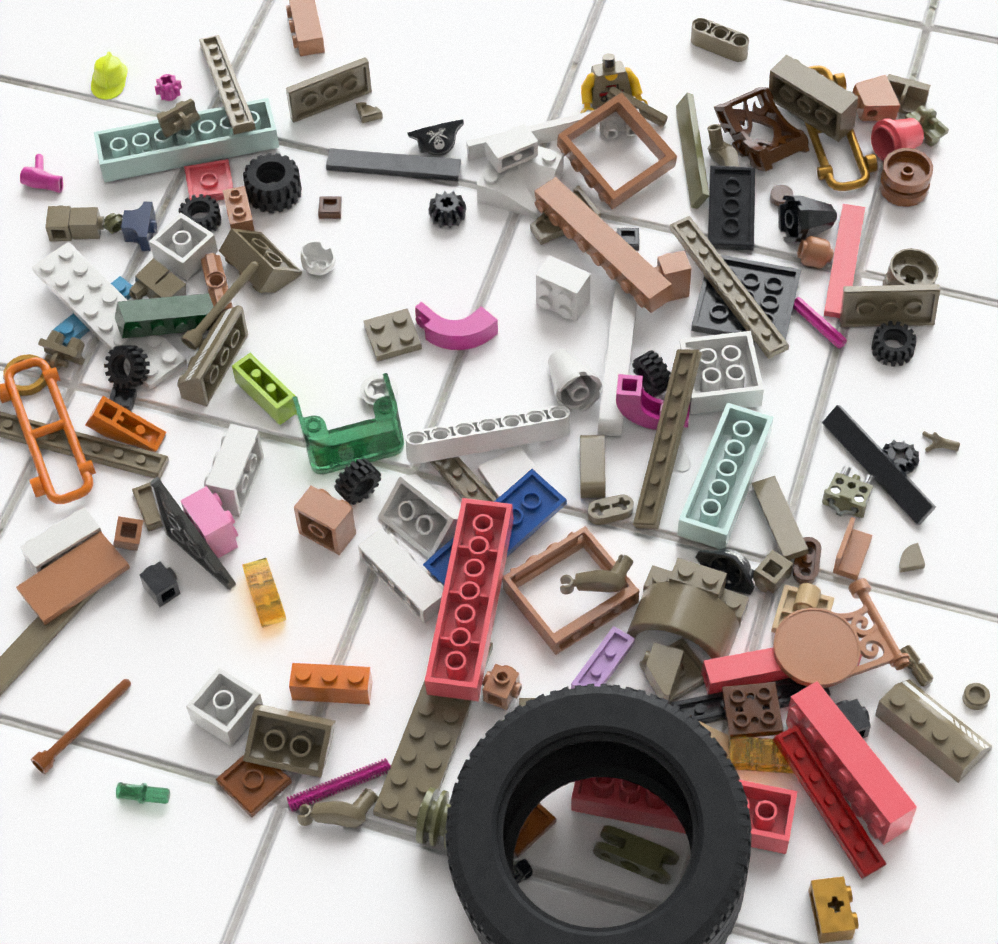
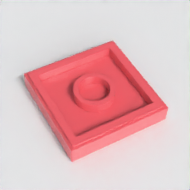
[184,159,233,201]

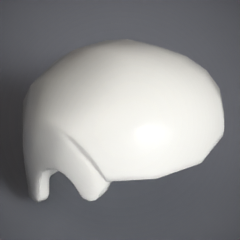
[300,241,336,276]

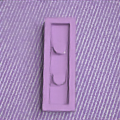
[571,626,635,689]

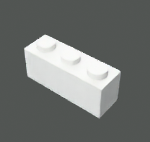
[20,507,102,573]

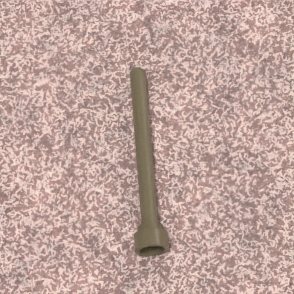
[181,261,259,351]

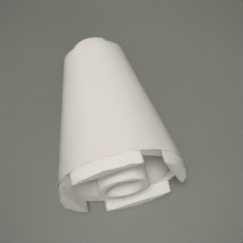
[548,349,602,412]

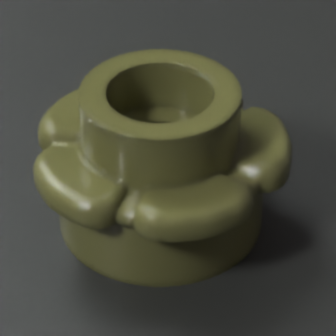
[103,213,123,234]

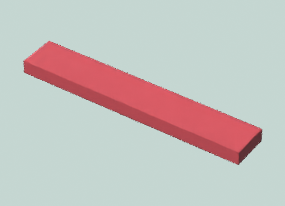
[824,204,865,318]

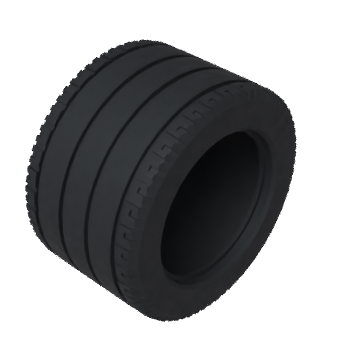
[445,683,752,944]

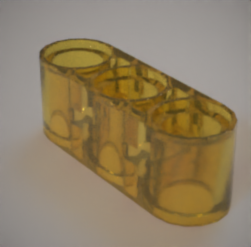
[242,557,287,628]
[728,737,794,774]

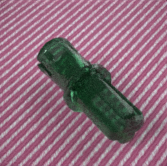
[116,782,171,804]

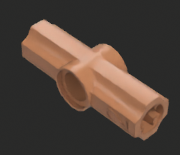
[201,253,233,312]

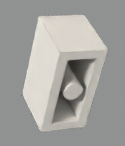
[485,123,538,173]

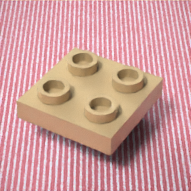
[771,583,835,633]

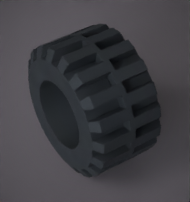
[243,153,302,213]

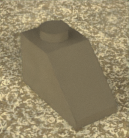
[642,642,684,701]

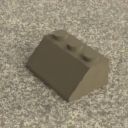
[219,228,303,293]
[243,704,336,778]

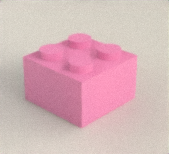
[180,486,238,558]

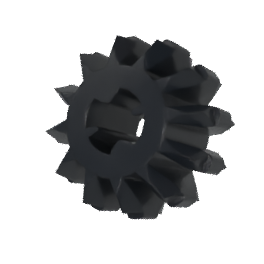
[428,190,467,228]

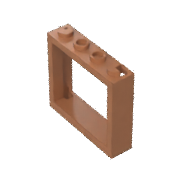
[557,92,677,210]
[502,526,640,655]

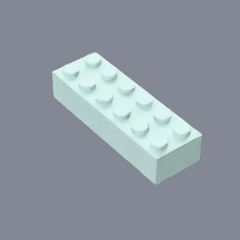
[677,403,774,549]

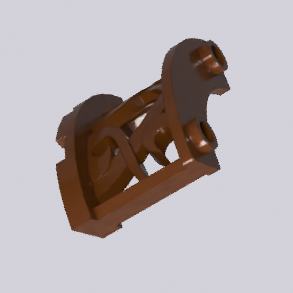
[714,87,810,172]

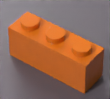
[289,663,373,705]

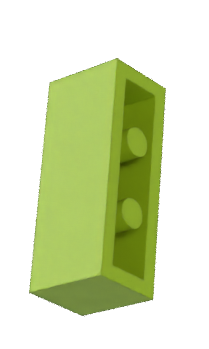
[232,352,299,425]

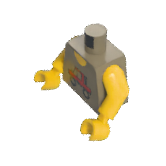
[580,53,648,113]

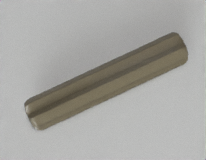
[607,87,668,127]

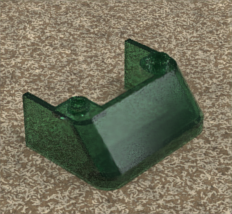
[293,373,405,475]

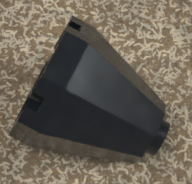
[778,195,837,243]

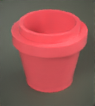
[871,118,924,162]

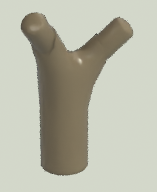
[922,431,960,453]

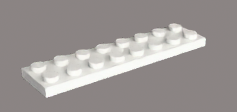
[31,242,187,391]

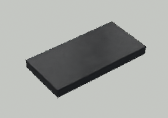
[708,166,755,251]

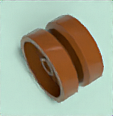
[879,148,934,207]

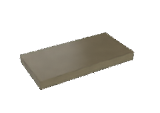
[285,57,372,123]
[839,284,940,327]

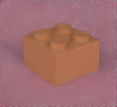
[293,485,356,556]

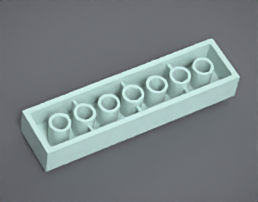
[93,98,280,183]

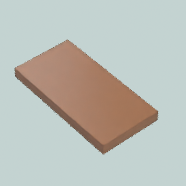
[16,531,130,625]

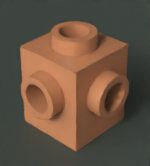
[482,663,522,710]

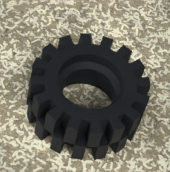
[178,194,222,233]
[871,321,917,367]
[104,345,150,389]
[632,350,671,397]
[334,458,381,505]

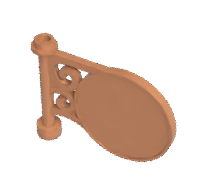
[773,578,910,688]

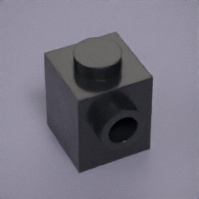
[139,561,181,608]
[836,698,871,739]

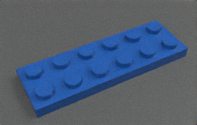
[423,469,567,586]

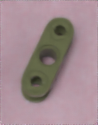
[592,825,679,884]

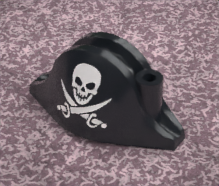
[407,119,465,156]
[695,548,755,595]

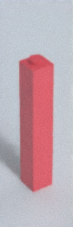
[701,641,862,695]

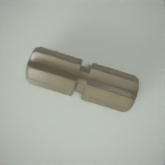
[900,645,934,687]

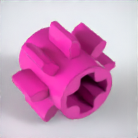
[154,74,182,101]

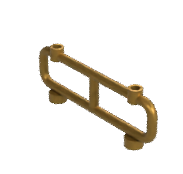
[804,65,878,191]

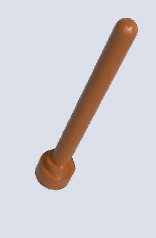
[30,679,131,774]

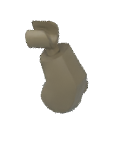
[707,124,739,167]
[560,554,634,595]
[297,788,378,828]

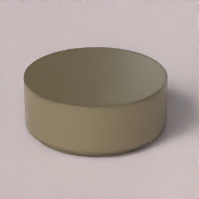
[962,682,990,710]

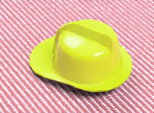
[91,51,128,100]

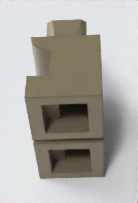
[129,258,186,300]

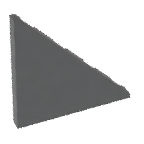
[150,477,236,590]

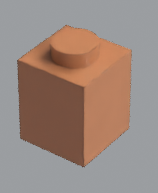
[113,516,143,551]

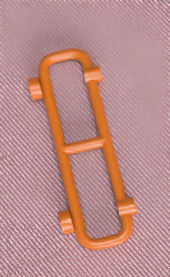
[0,357,96,504]

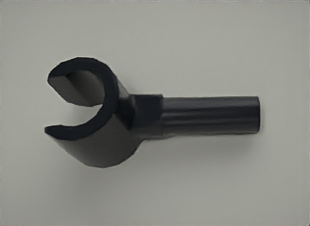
[514,858,533,884]

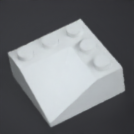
[477,146,564,219]
[679,331,764,414]

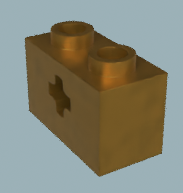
[808,876,859,943]

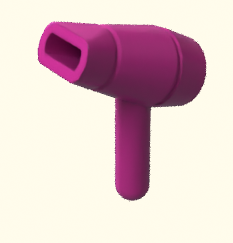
[20,154,64,193]

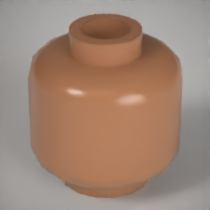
[797,236,834,269]

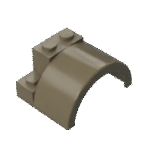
[627,557,749,659]

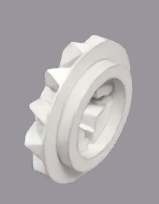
[360,374,398,408]

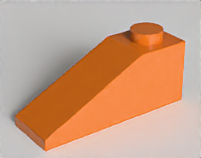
[85,396,167,452]

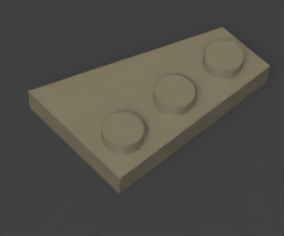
[530,184,601,245]

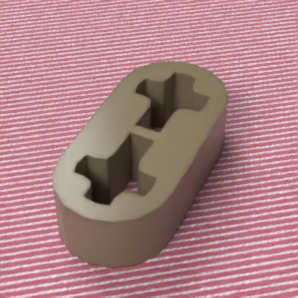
[587,494,634,525]

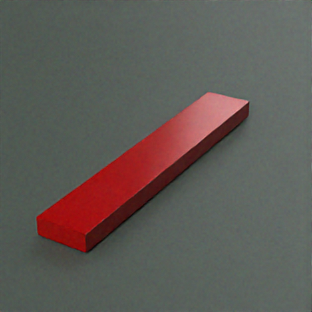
[772,724,887,879]

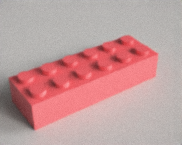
[786,681,917,845]

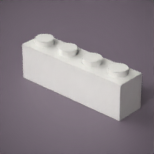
[358,528,444,623]

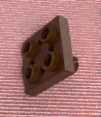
[722,682,784,740]

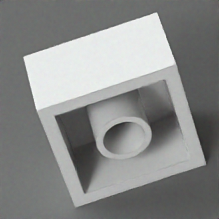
[149,213,218,280]
[536,255,591,322]
[186,667,263,747]

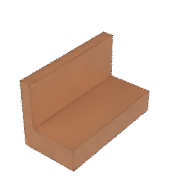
[833,517,873,580]

